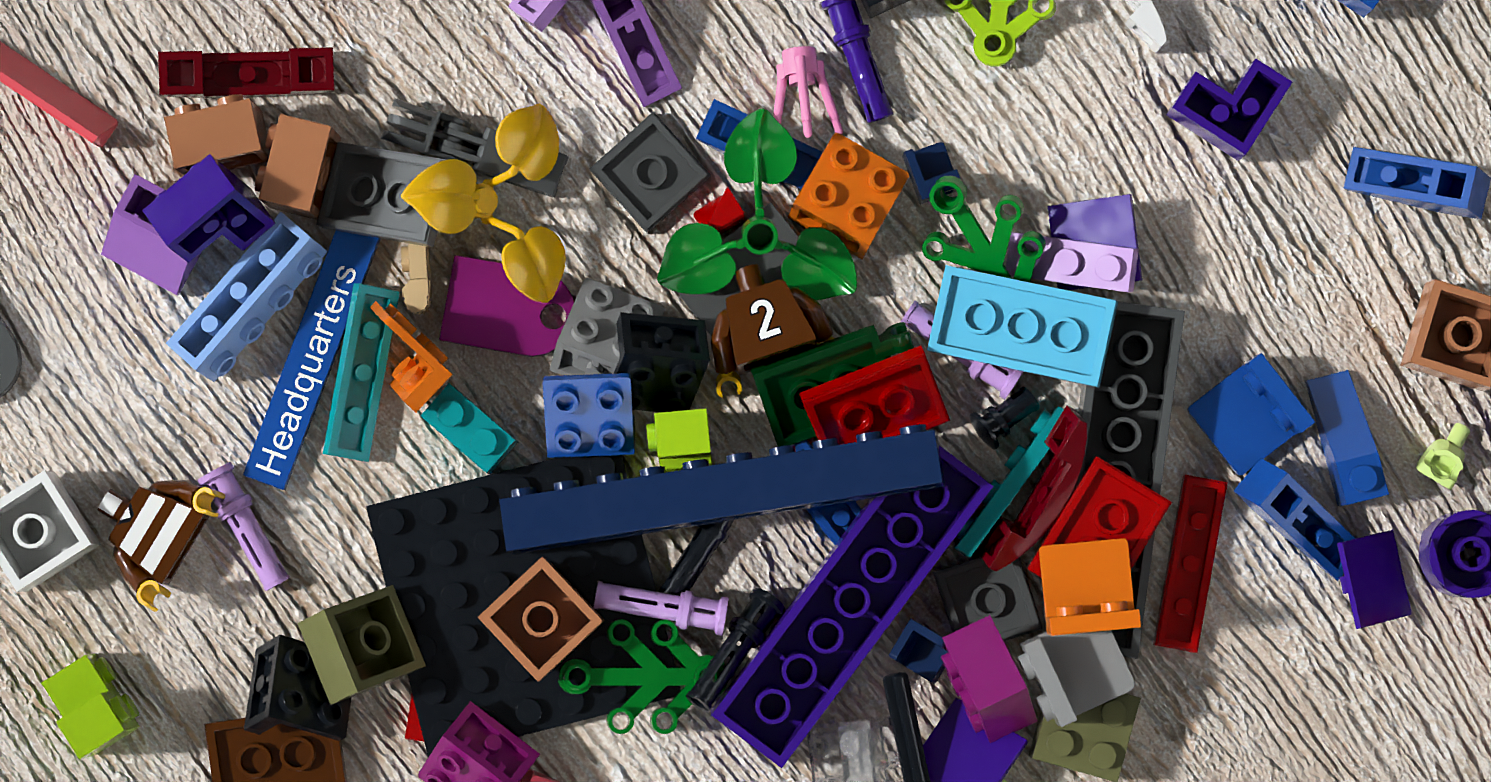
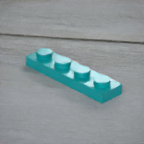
[322,283,400,462]
[953,407,1063,558]

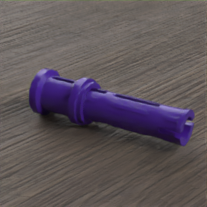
[820,0,894,123]

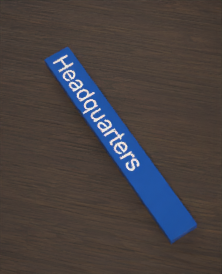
[243,231,381,490]

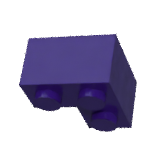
[1166,59,1292,161]
[142,154,276,263]

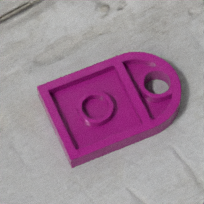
[439,255,574,357]

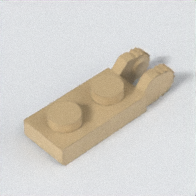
[401,243,432,316]

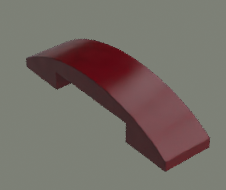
[158,47,334,98]
[977,405,1087,572]

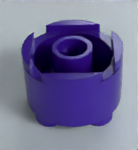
[1419,510,1491,598]

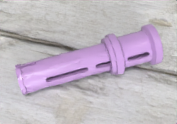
[901,300,1023,400]
[197,462,290,592]
[594,581,729,636]

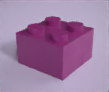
[941,615,1038,743]

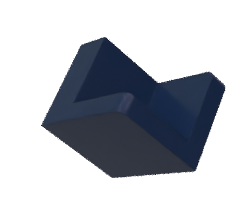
[902,142,961,204]
[889,618,947,684]

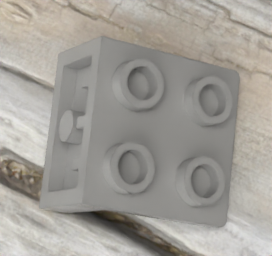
[549,278,665,375]

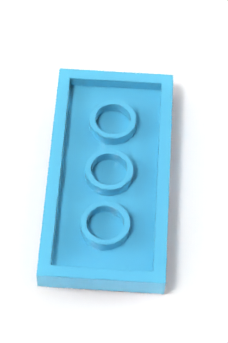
[927,265,1118,388]

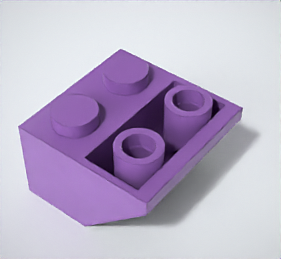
[101,174,202,296]

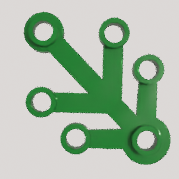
[922,176,1046,282]
[557,619,728,734]

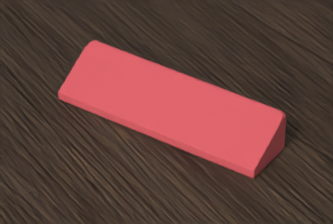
[0,41,118,148]

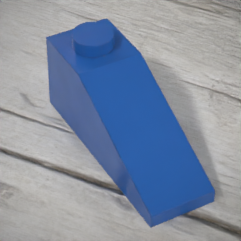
[1344,147,1491,220]
[1305,370,1389,506]
[1234,458,1356,581]

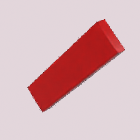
[1153,474,1228,653]

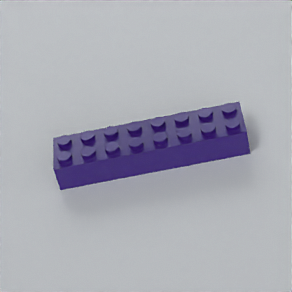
[711,445,993,768]

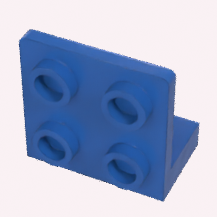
[1187,353,1315,476]
[542,373,635,458]

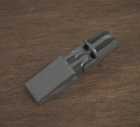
[381,98,569,198]

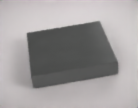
[589,112,711,234]
[933,557,1043,641]

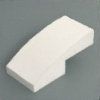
[1124,0,1167,53]

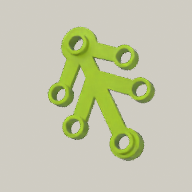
[944,0,1056,67]

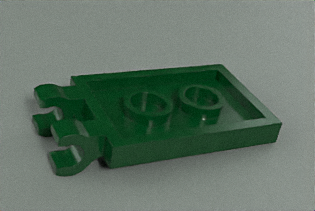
[750,322,914,447]

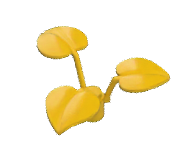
[401,103,566,303]

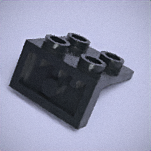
[614,312,710,412]
[244,635,352,741]

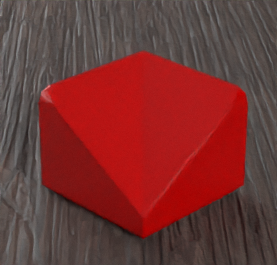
[693,187,745,235]

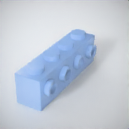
[166,212,328,382]

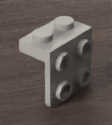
[1017,630,1135,727]

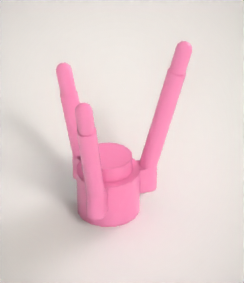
[773,46,843,138]

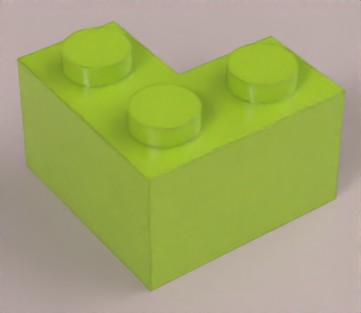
[646,408,712,472]
[41,654,140,759]

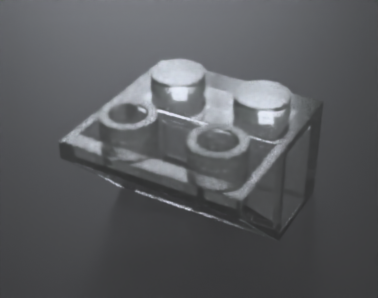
[807,716,904,782]

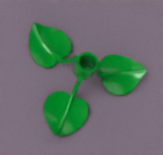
[657,108,857,300]

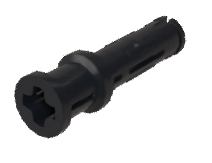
[686,588,785,712]

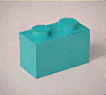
[421,383,518,475]

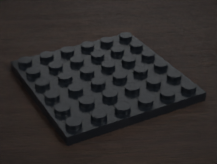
[366,455,681,757]

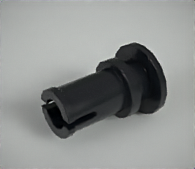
[970,386,1039,450]

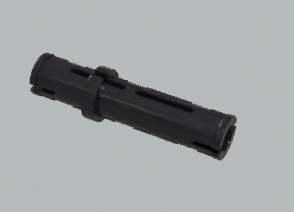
[658,520,734,609]

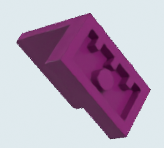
[418,701,540,782]

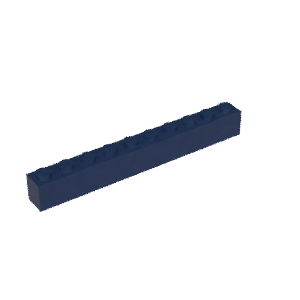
[499,424,945,555]

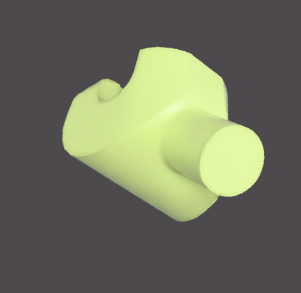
[1416,423,1470,490]

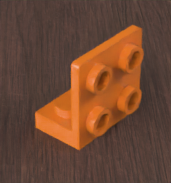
[788,133,909,260]
[370,301,453,413]
[1039,538,1141,636]

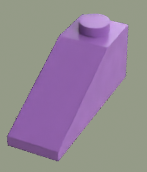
[591,0,682,107]

